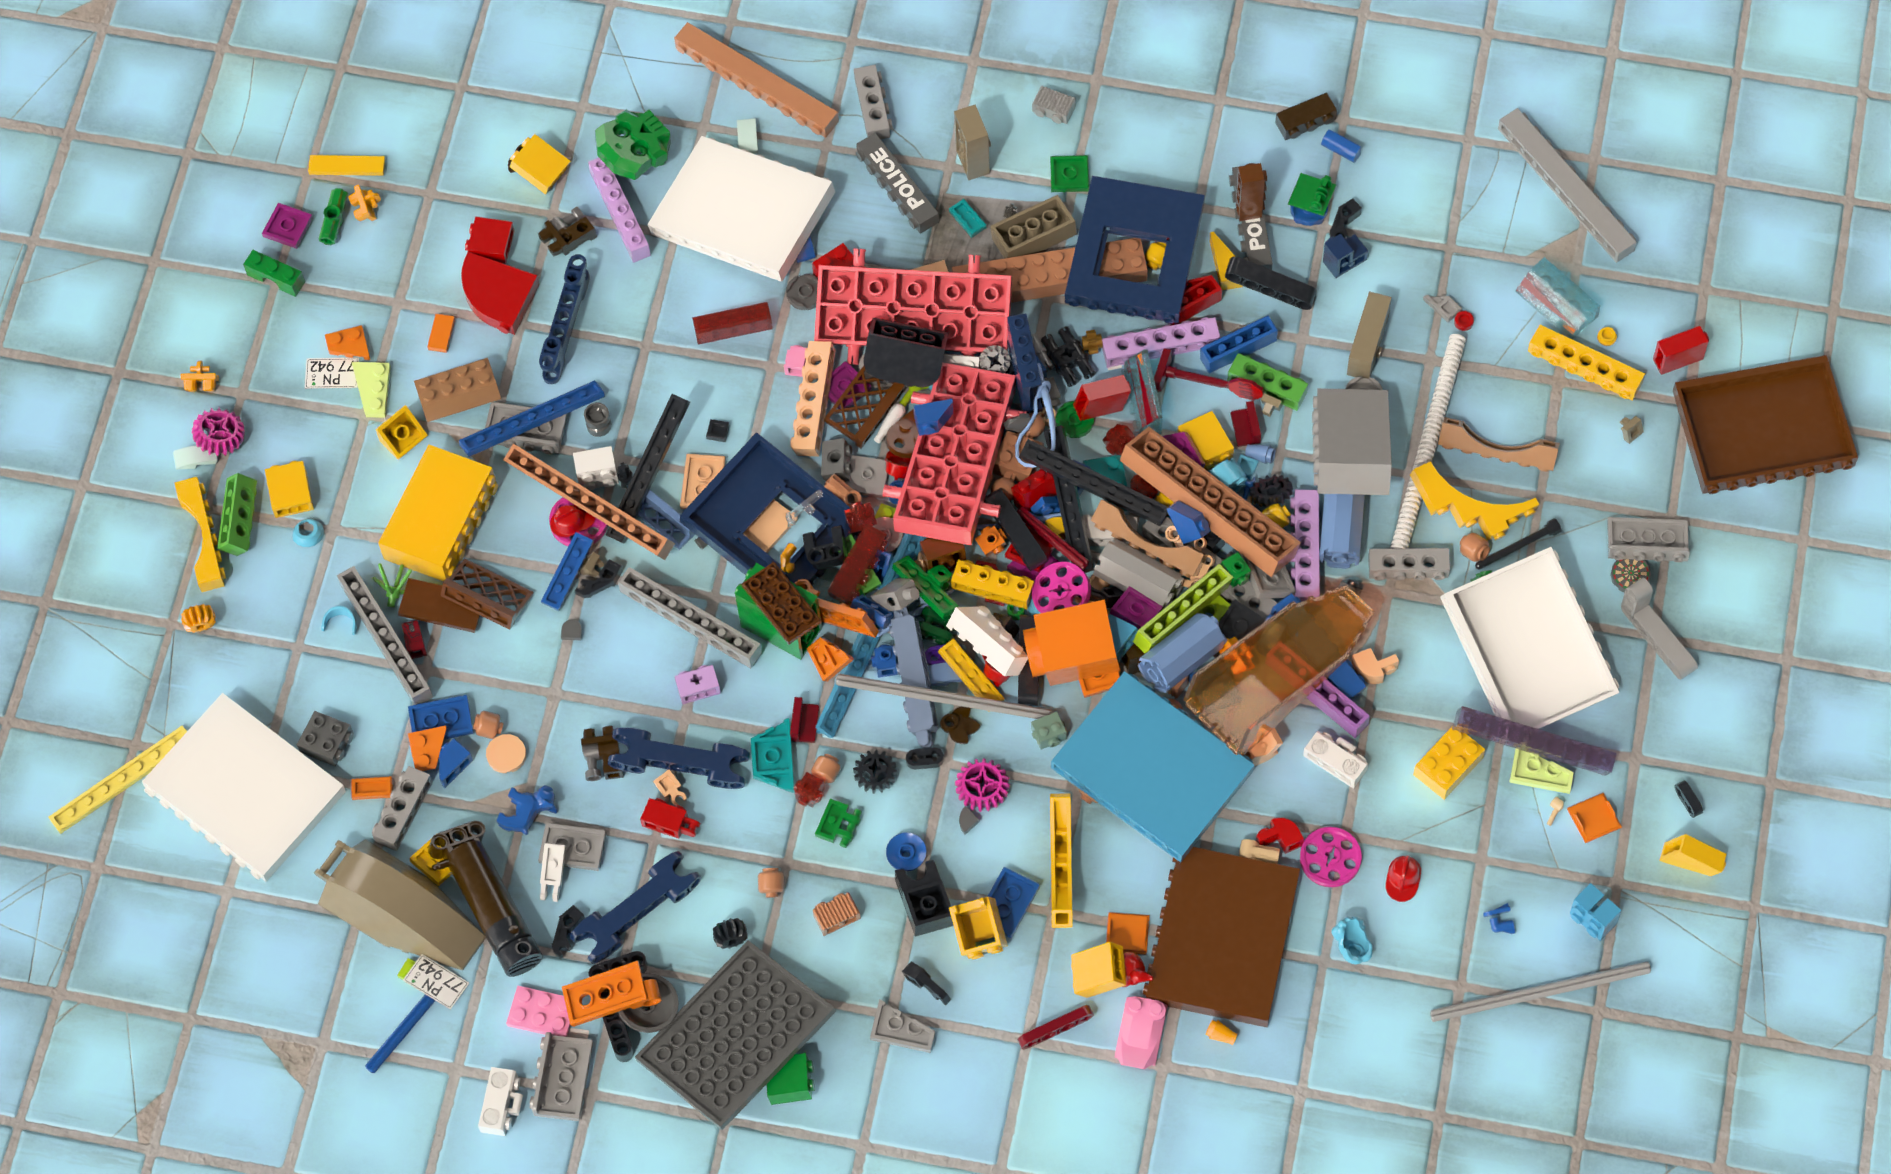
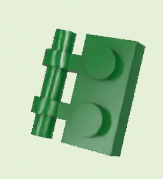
[815,799,862,848]

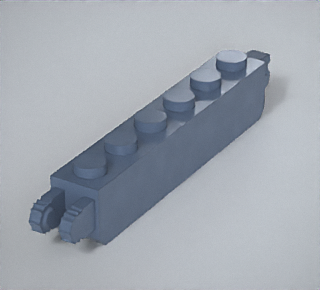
[889,606,939,748]

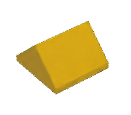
[375,405,428,460]

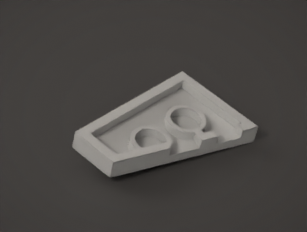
[870,999,935,1053]

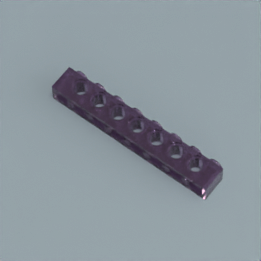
[1452,706,1617,776]

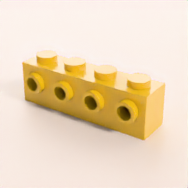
[951,560,1034,610]

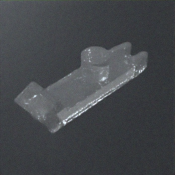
[785,489,823,527]

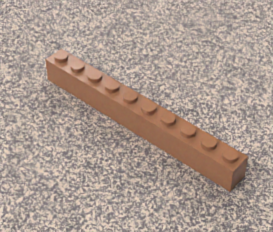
[674,22,839,138]
[503,444,675,560]

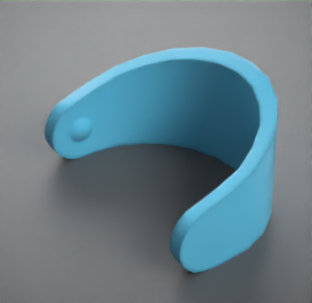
[321,606,357,635]

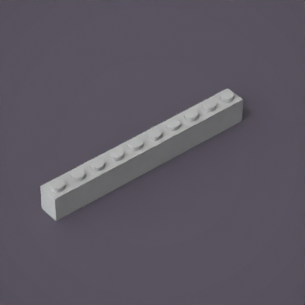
[1498,108,1636,263]

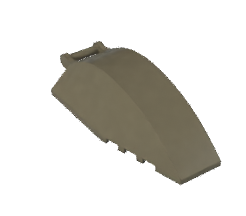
[314,839,486,971]

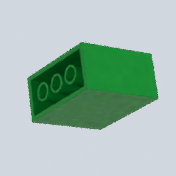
[735,563,822,660]

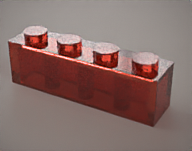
[692,302,773,345]
[827,523,889,607]

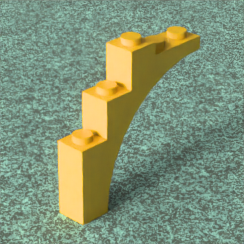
[1410,461,1540,541]
[1050,793,1072,928]

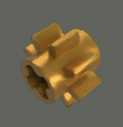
[1082,330,1103,355]

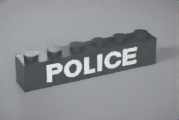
[856,133,939,234]
[1229,167,1272,270]

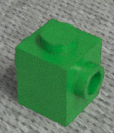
[1221,552,1251,588]

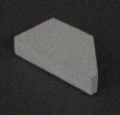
[1423,295,1462,322]

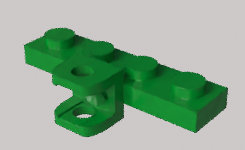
[892,556,959,619]

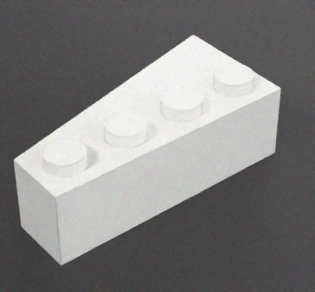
[946,606,1028,676]

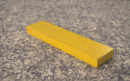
[308,155,385,176]
[938,638,1005,712]

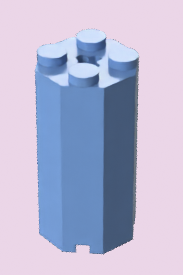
[1319,494,1365,569]
[1138,613,1227,693]

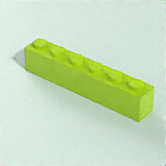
[1133,564,1233,653]

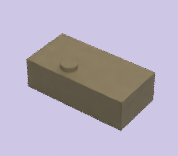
[954,105,991,181]
[990,195,1077,259]
[1347,291,1392,379]

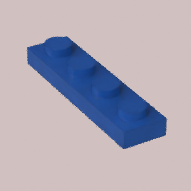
[541,532,594,611]

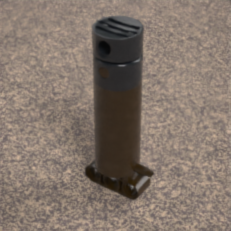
[428,821,543,977]

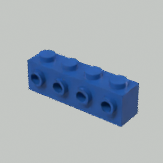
[1200,316,1278,374]

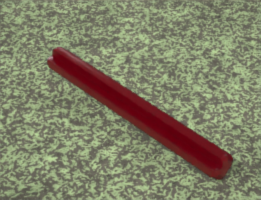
[1017,507,1089,569]

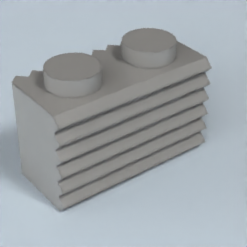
[1032,86,1076,124]

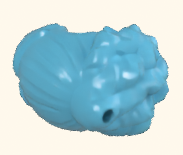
[1331,916,1372,965]

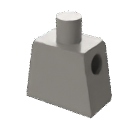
[871,578,920,611]

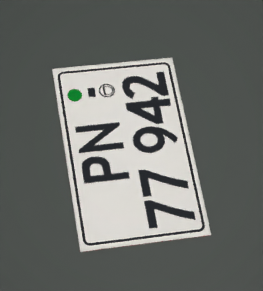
[305,358,359,389]
[403,954,469,1010]

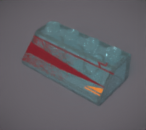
[1515,257,1600,340]
[1121,349,1163,435]

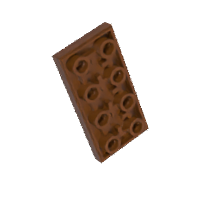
[741,562,821,645]
[398,578,480,633]

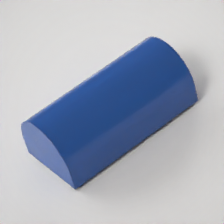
[1321,129,1361,163]
[850,595,894,629]

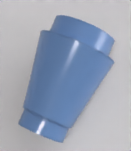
[1245,444,1276,464]

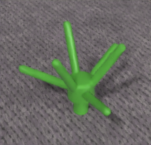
[373,563,412,608]

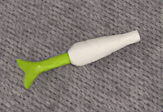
[874,386,929,443]

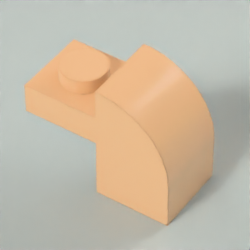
[1351,648,1399,684]
[1236,726,1283,766]

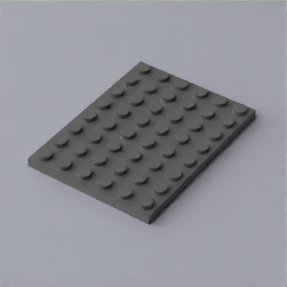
[635,940,836,1130]

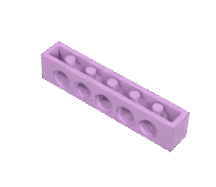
[588,158,651,263]
[1102,317,1220,368]
[1290,490,1320,606]

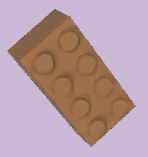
[414,358,501,422]

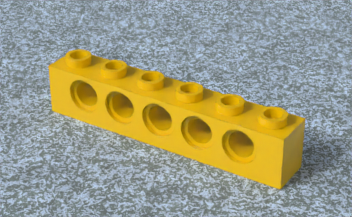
[1528,325,1645,401]

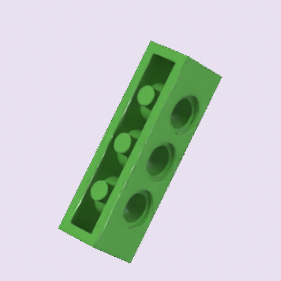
[1227,353,1308,411]
[217,473,257,556]

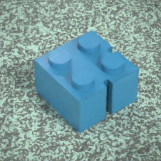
[1570,883,1622,941]

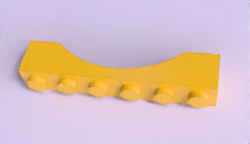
[174,477,226,592]

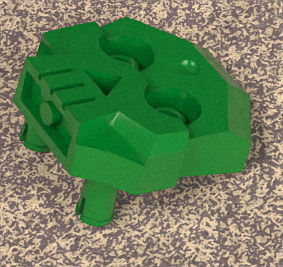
[595,109,671,180]

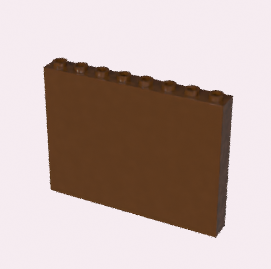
[1673,355,1858,494]
[1143,847,1300,1028]

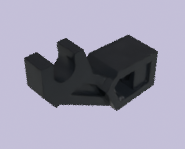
[1329,198,1362,238]
[575,559,623,598]
[1074,582,1124,608]
[551,905,585,960]
[902,961,951,1005]

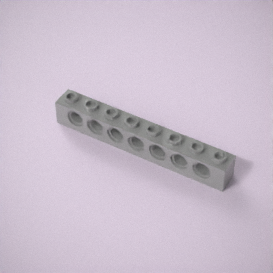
[1142,516,1278,619]
[337,566,433,705]
[618,567,762,669]

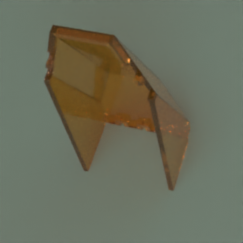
[1184,585,1375,755]

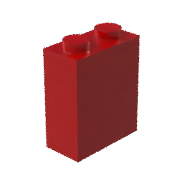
[1653,326,1709,375]
[1073,375,1131,421]

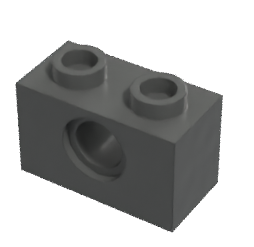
[821,438,853,482]

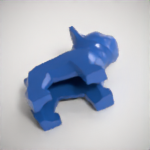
[496,785,557,835]

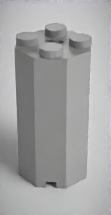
[1094,538,1184,611]

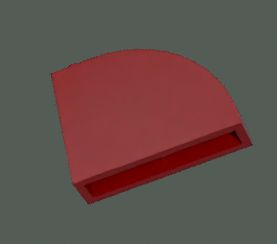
[461,252,540,335]

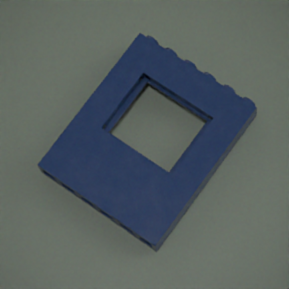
[1065,176,1205,323]
[680,432,864,586]

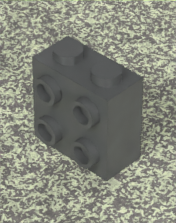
[297,711,354,766]

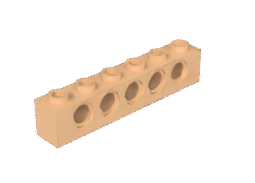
[791,341,836,457]

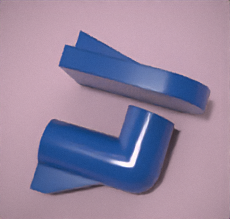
[1483,903,1515,934]

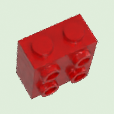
[465,216,515,264]

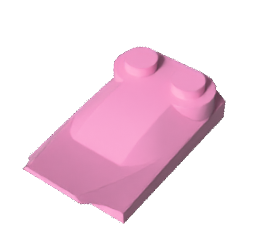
[1115,996,1167,1069]

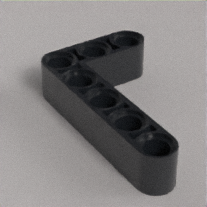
[588,951,648,1062]

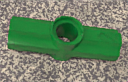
[318,188,348,246]

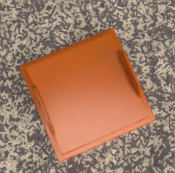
[1567,793,1622,843]
[1106,912,1149,955]

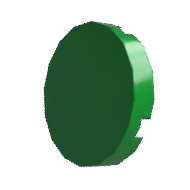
[1056,401,1094,438]

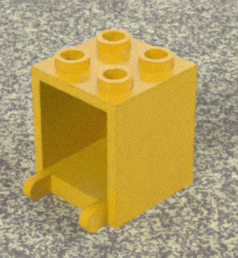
[949,897,1008,960]

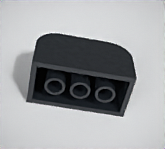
[863,318,949,387]

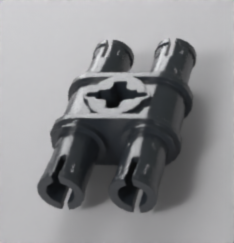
[1041,326,1096,387]

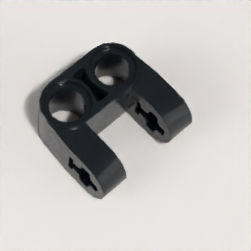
[803,525,848,570]

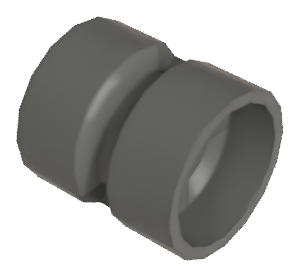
[584,402,612,437]

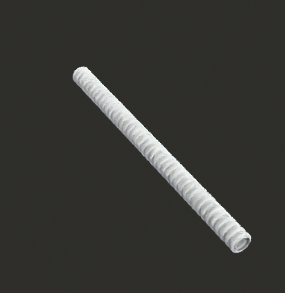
[1390,334,1466,549]

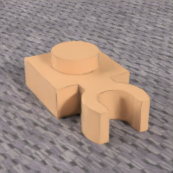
[653,770,687,805]

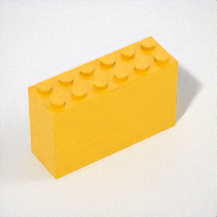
[378,444,498,582]

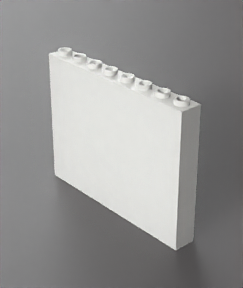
[647,136,835,282]
[1440,547,1619,743]
[142,693,346,882]

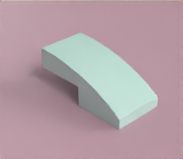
[737,119,758,154]
[173,445,217,470]

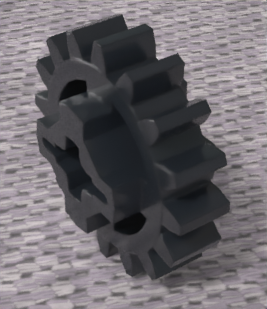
[1250,474,1293,508]
[853,750,897,794]

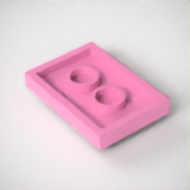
[506,986,571,1037]

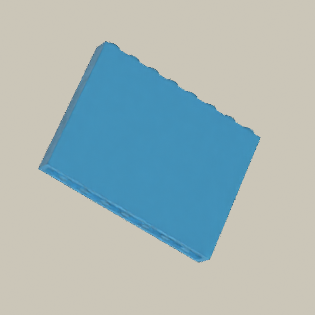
[1051,671,1254,862]

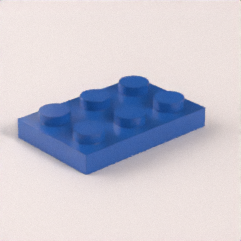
[408,695,474,740]
[987,867,1040,938]

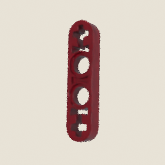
[1017,1005,1094,1050]

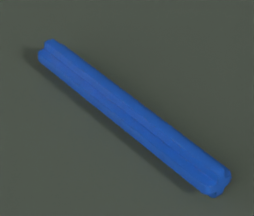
[365,994,435,1073]

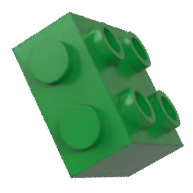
[766,1053,815,1105]

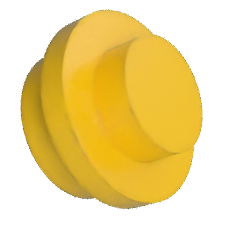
[1597,327,1617,346]

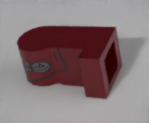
[402,620,427,659]

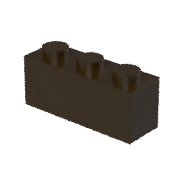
[1275,92,1337,141]

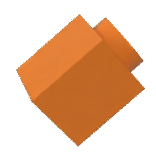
[1023,600,1121,686]

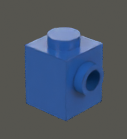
[871,645,898,678]

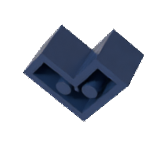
[1323,234,1368,278]

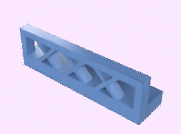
[637,490,695,550]

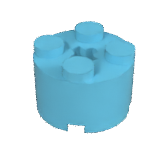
[1210,458,1247,493]

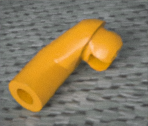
[780,543,797,573]

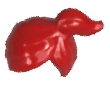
[1122,952,1154,987]

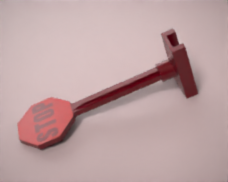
[1153,349,1264,400]

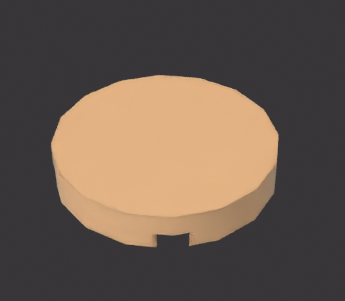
[486,734,526,773]

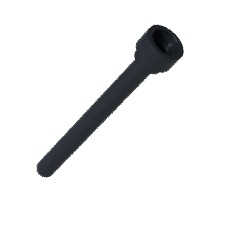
[1475,518,1562,569]

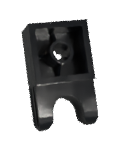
[895,860,954,937]

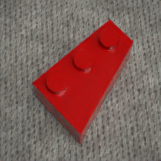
[1170,275,1222,325]

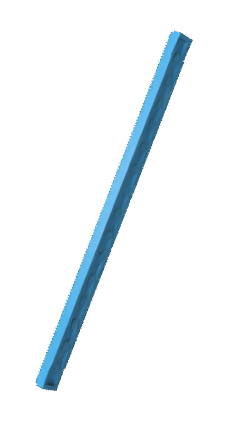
[815,533,926,738]

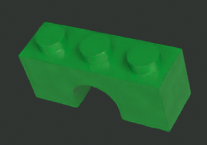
[243,250,305,297]

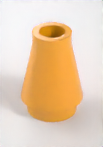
[1205,1020,1238,1045]

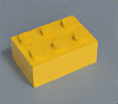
[1413,724,1485,800]

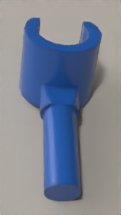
[1242,477,1255,501]

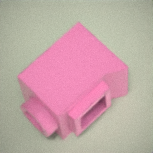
[784,345,806,377]

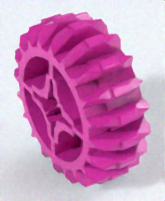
[192,407,245,457]
[955,758,1010,812]

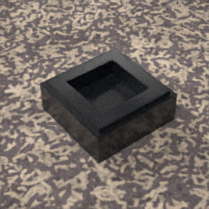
[706,419,730,442]

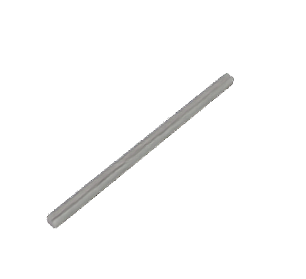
[836,674,1052,719]
[1430,962,1651,1022]

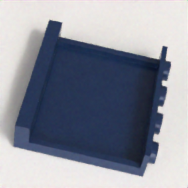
[1007,313,1042,414]

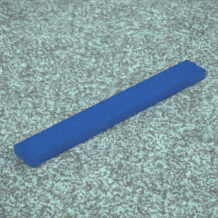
[459,380,605,457]

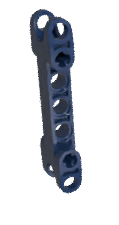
[539,254,590,384]
[608,728,750,789]
[570,851,702,964]

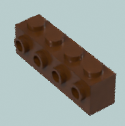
[1236,163,1267,221]

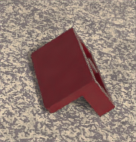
[1230,401,1261,447]
[790,697,819,743]

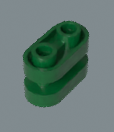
[919,607,955,645]

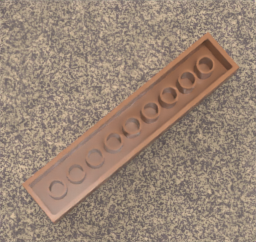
[952,238,1147,303]
[1120,427,1301,577]

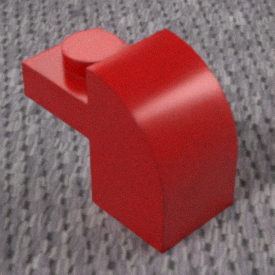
[1256,818,1304,854]

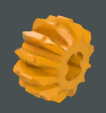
[181,604,216,633]

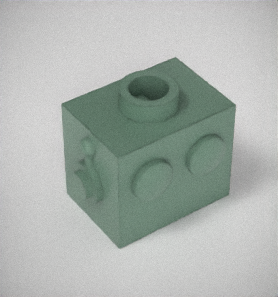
[1031,711,1067,750]

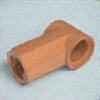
[824,474,862,508]

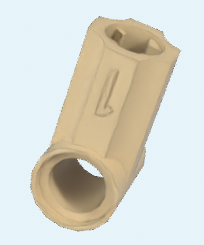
[1238,839,1280,864]

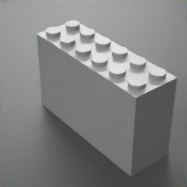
[1312,388,1392,495]

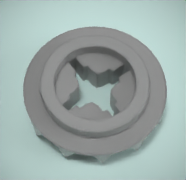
[979,345,1010,373]

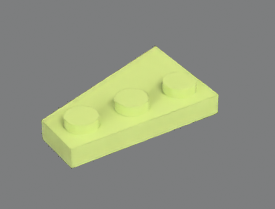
[352,362,391,418]
[1510,743,1574,794]

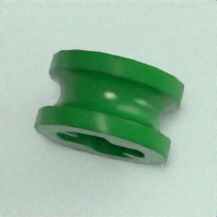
[1007,604,1025,620]

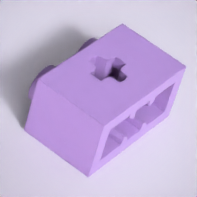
[674,665,721,705]

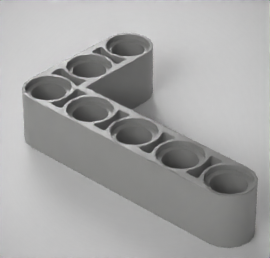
[1621,578,1698,680]

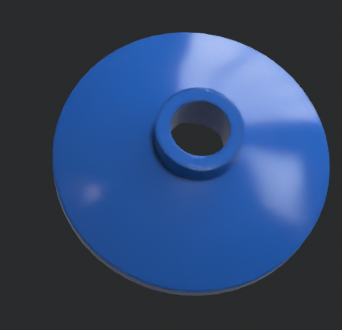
[886,833,927,871]

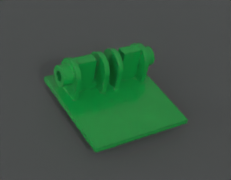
[1288,173,1336,216]

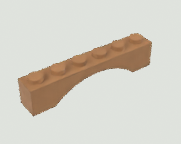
[1438,417,1560,472]
[1090,500,1208,578]

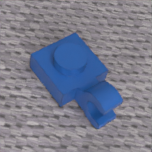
[1030,497,1060,515]

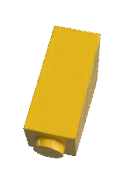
[1659,834,1727,876]

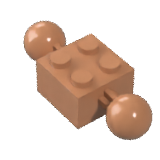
[991,412,1045,501]

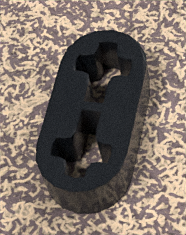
[906,747,944,770]
[1674,780,1703,818]

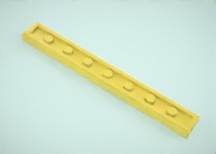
[48,725,187,834]

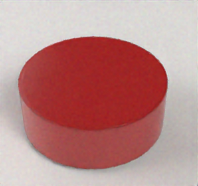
[1454,311,1474,331]

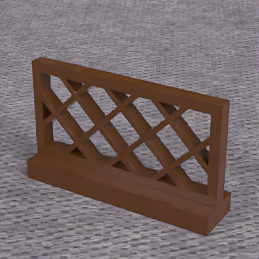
[824,366,905,449]
[440,558,534,630]

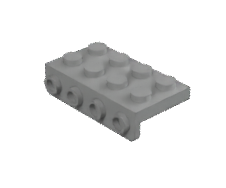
[485,402,567,454]
[1607,517,1690,562]
[530,1032,593,1121]

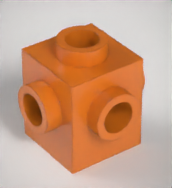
[975,526,1007,557]

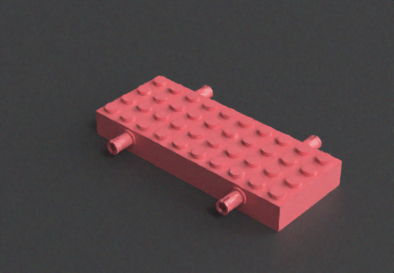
[814,249,1013,365]
[883,363,1027,545]

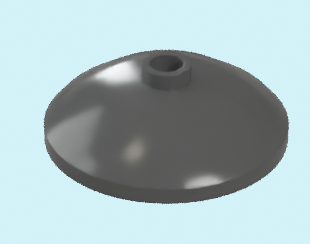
[618,973,679,1033]

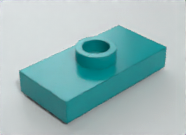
[949,199,987,238]

